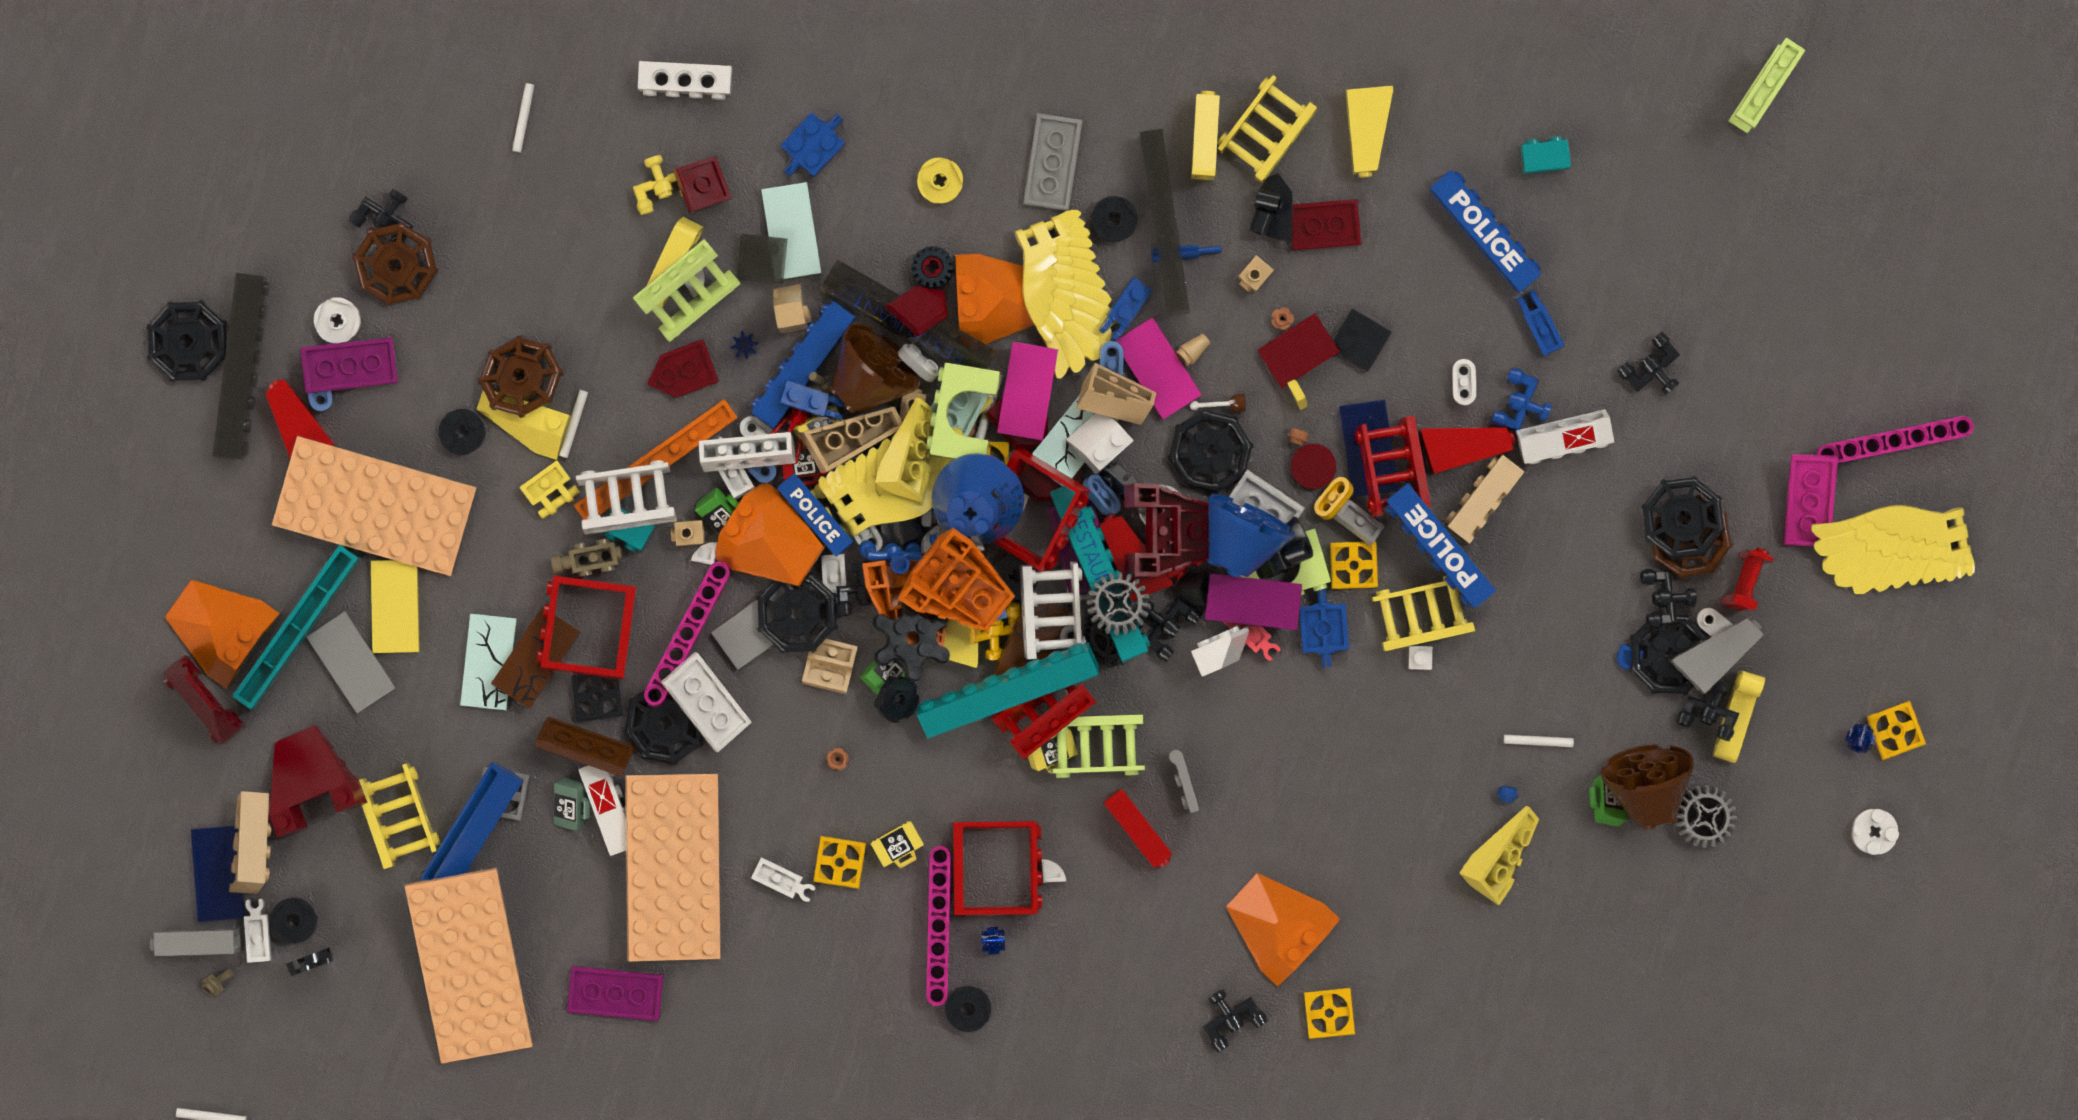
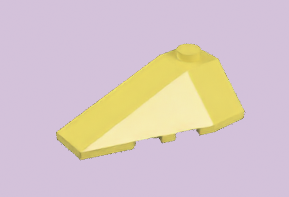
[477,390,571,460]
[875,398,933,502]
[1460,806,1539,905]

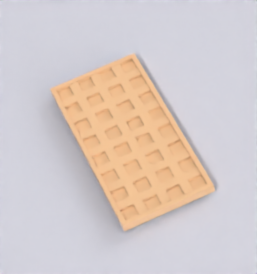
[272,436,477,576]
[625,774,720,961]
[405,868,533,1064]

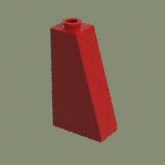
[265,379,337,459]
[1419,428,1516,475]
[1099,514,1173,601]
[1103,788,1172,869]

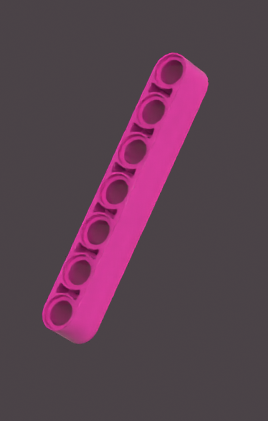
[1814,416,1974,463]
[644,562,730,707]
[927,845,951,1006]

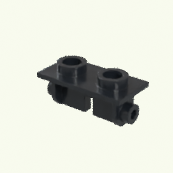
[1098,461,1139,501]

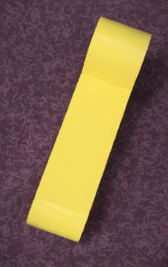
[647,216,704,308]
[1712,670,1765,763]

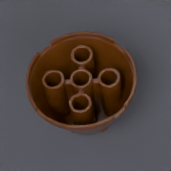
[829,324,921,413]
[1601,744,1694,830]

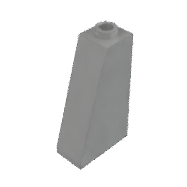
[1670,618,1764,694]
[150,928,241,956]

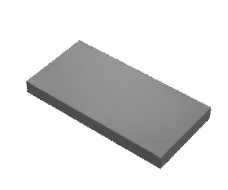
[1023,113,1083,211]
[711,584,803,670]
[307,611,396,714]

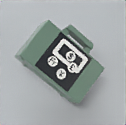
[554,777,591,831]

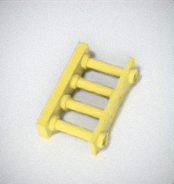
[1217,75,1317,184]
[1371,576,1475,652]
[359,763,441,869]

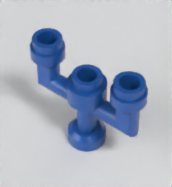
[1491,368,1552,431]
[859,540,923,574]

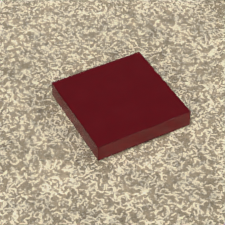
[673,156,732,213]

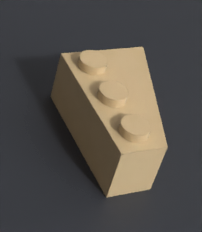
[1076,363,1156,425]

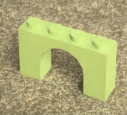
[926,363,1001,459]
[1240,529,1331,595]

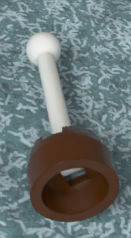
[1190,393,1246,412]

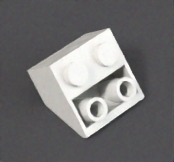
[1191,626,1249,677]

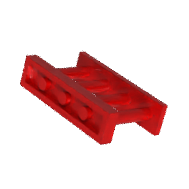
[1354,415,1431,517]
[1721,547,1774,612]
[991,684,1096,759]

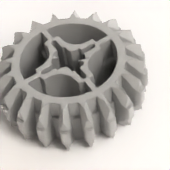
[1087,572,1150,636]
[1675,785,1737,848]

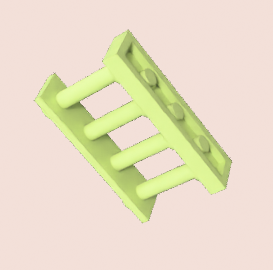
[1728,38,1805,133]
[633,239,741,342]
[1050,715,1145,778]

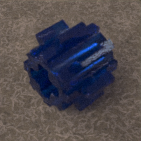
[730,331,759,360]
[1845,724,1876,753]
[981,927,1005,955]

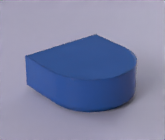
[1617,644,1643,670]

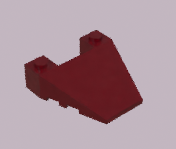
[1124,483,1209,578]
[163,655,246,744]
[269,725,368,838]

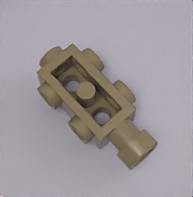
[551,538,622,577]

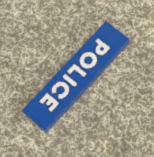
[777,473,854,558]

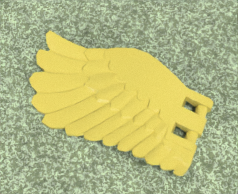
[1015,210,1117,379]
[818,427,964,538]
[1811,505,1975,594]

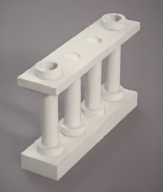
[576,460,677,535]
[1020,561,1086,659]

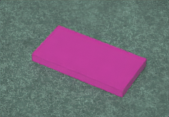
[1116,317,1202,420]
[997,342,1058,441]
[1783,453,1838,546]

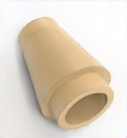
[1176,334,1210,366]

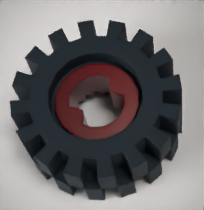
[912,246,953,289]

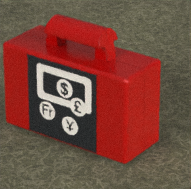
[782,449,829,486]

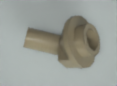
[808,372,831,394]
[202,968,234,996]

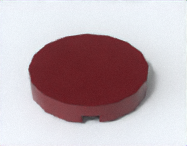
[1291,444,1336,489]

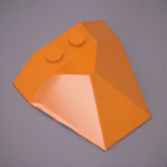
[955,254,1035,347]
[715,483,825,586]
[898,528,1015,631]
[862,561,947,646]
[165,580,280,689]
[1226,873,1340,986]

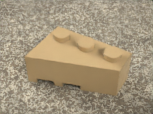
[773,284,812,334]

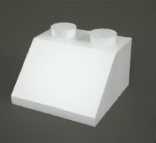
[1066,413,1134,474]

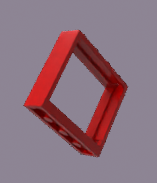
[994,449,1091,572]
[537,576,636,680]
[953,821,1042,915]

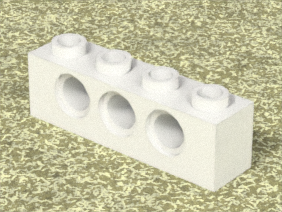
[638,61,733,100]
[699,432,796,472]

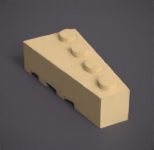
[799,406,902,473]
[1445,455,1524,545]
[229,791,271,894]

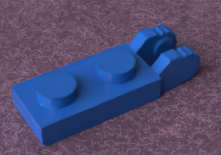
[1099,277,1153,341]
[1516,290,1565,357]
[779,380,845,421]

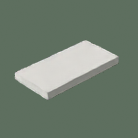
[661,652,752,752]

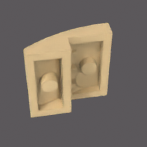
[802,636,858,694]

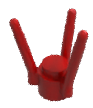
[770,408,810,464]

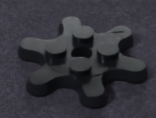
[872,601,950,682]

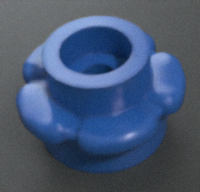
[1496,786,1519,802]

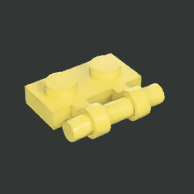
[520,460,580,519]

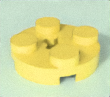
[917,157,963,204]

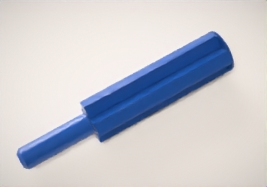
[1151,244,1222,263]

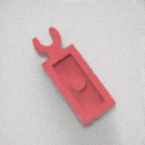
[1222,621,1281,661]

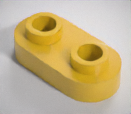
[1314,477,1353,520]

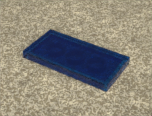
[1339,400,1398,497]
[191,826,245,922]

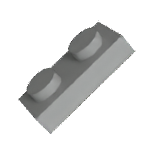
[1334,499,1385,546]

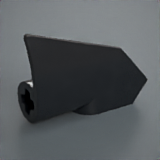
[1249,173,1293,242]
[881,517,925,549]
[1257,517,1313,578]

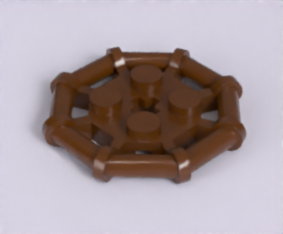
[352,222,439,306]
[478,336,563,418]
[1652,494,1733,579]

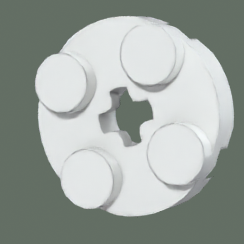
[314,297,361,344]
[1851,809,1899,855]

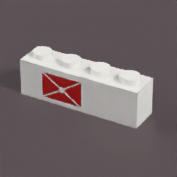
[1516,409,1614,464]
[578,765,626,856]

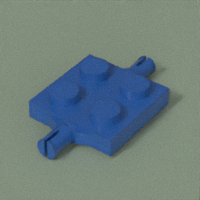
[780,112,846,178]
[1299,589,1349,668]

